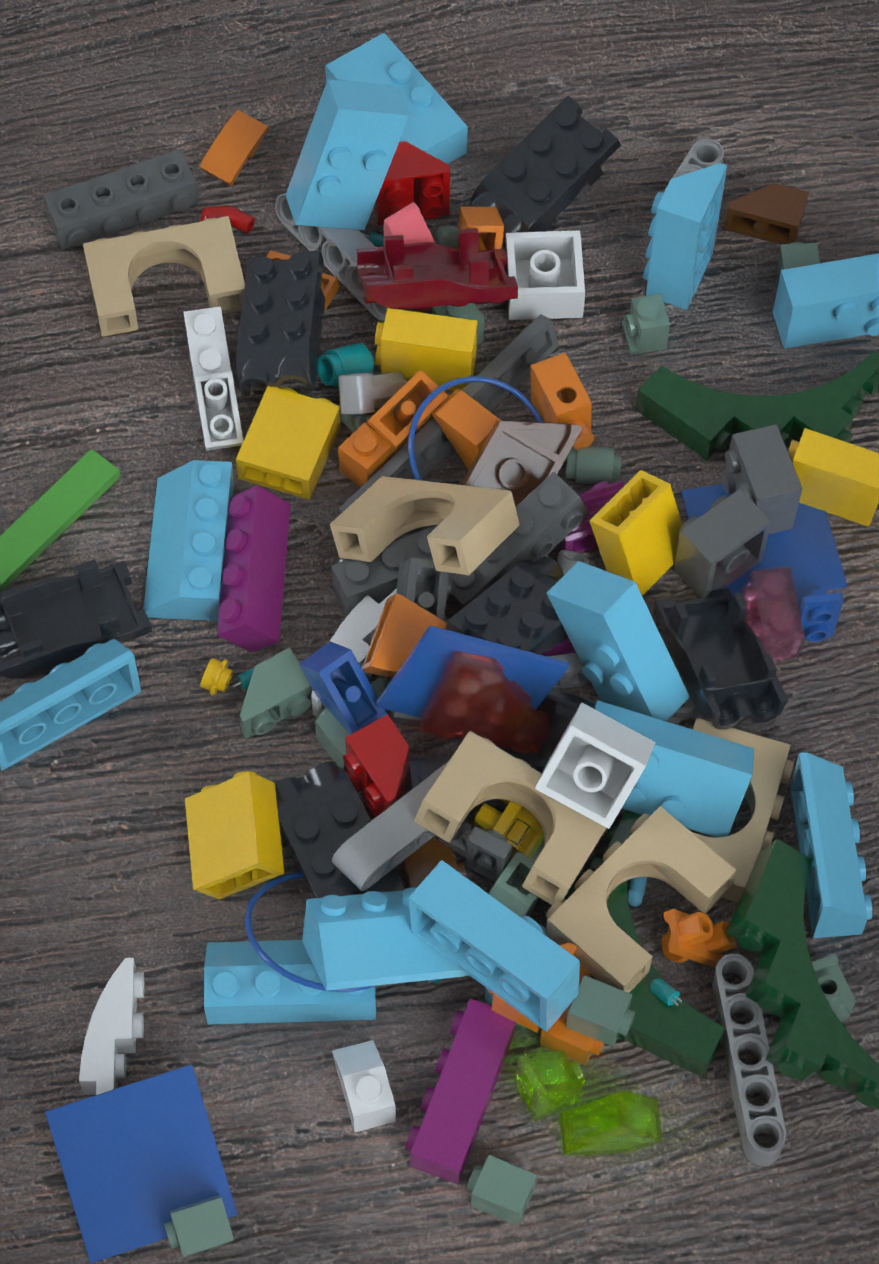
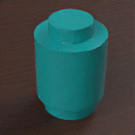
[317,343,374,387]

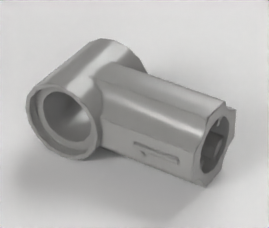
[338,372,408,414]

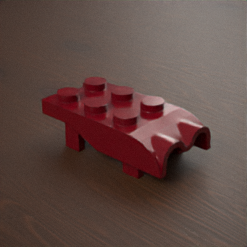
[356,228,518,310]

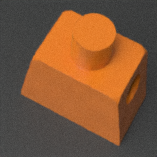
[530,353,594,450]
[362,593,447,678]

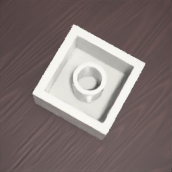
[505,230,585,320]
[535,702,656,829]

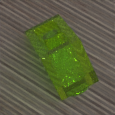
[516,1050,586,1122]
[560,1090,662,1156]

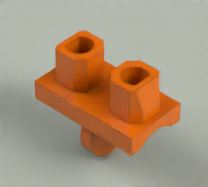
[661,909,737,968]

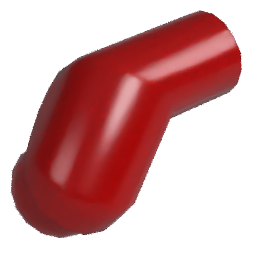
[199,206,255,234]

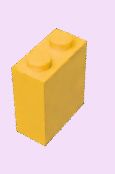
[375,308,478,391]
[236,386,341,500]
[788,428,879,527]
[590,470,683,596]
[185,771,285,900]

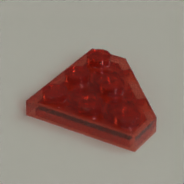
[420,651,550,753]

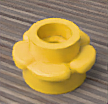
[200,658,233,696]

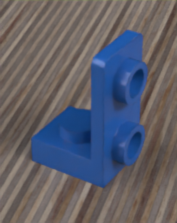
[786,588,843,642]

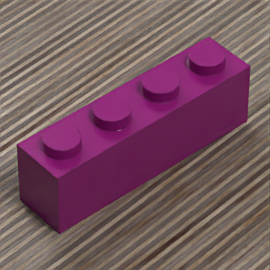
[217,485,291,653]
[405,999,517,1184]

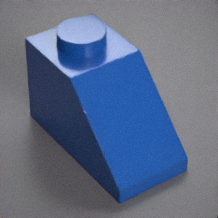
[299,641,387,735]

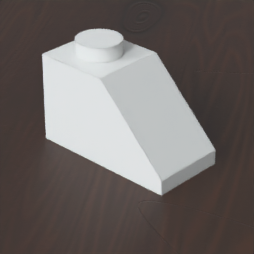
[332,1040,396,1133]

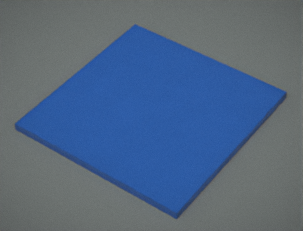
[681,484,847,604]
[376,626,569,741]
[45,1064,238,1264]

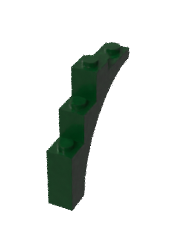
[635,351,879,460]
[564,810,725,1078]
[726,839,879,1110]

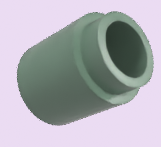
[566,446,622,485]

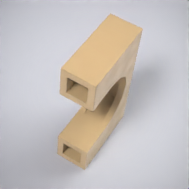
[83,216,245,337]
[330,476,520,575]
[692,718,795,903]
[414,731,606,905]
[546,806,736,993]

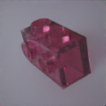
[742,567,805,660]

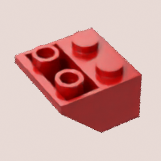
[374,141,450,226]
[343,714,409,821]

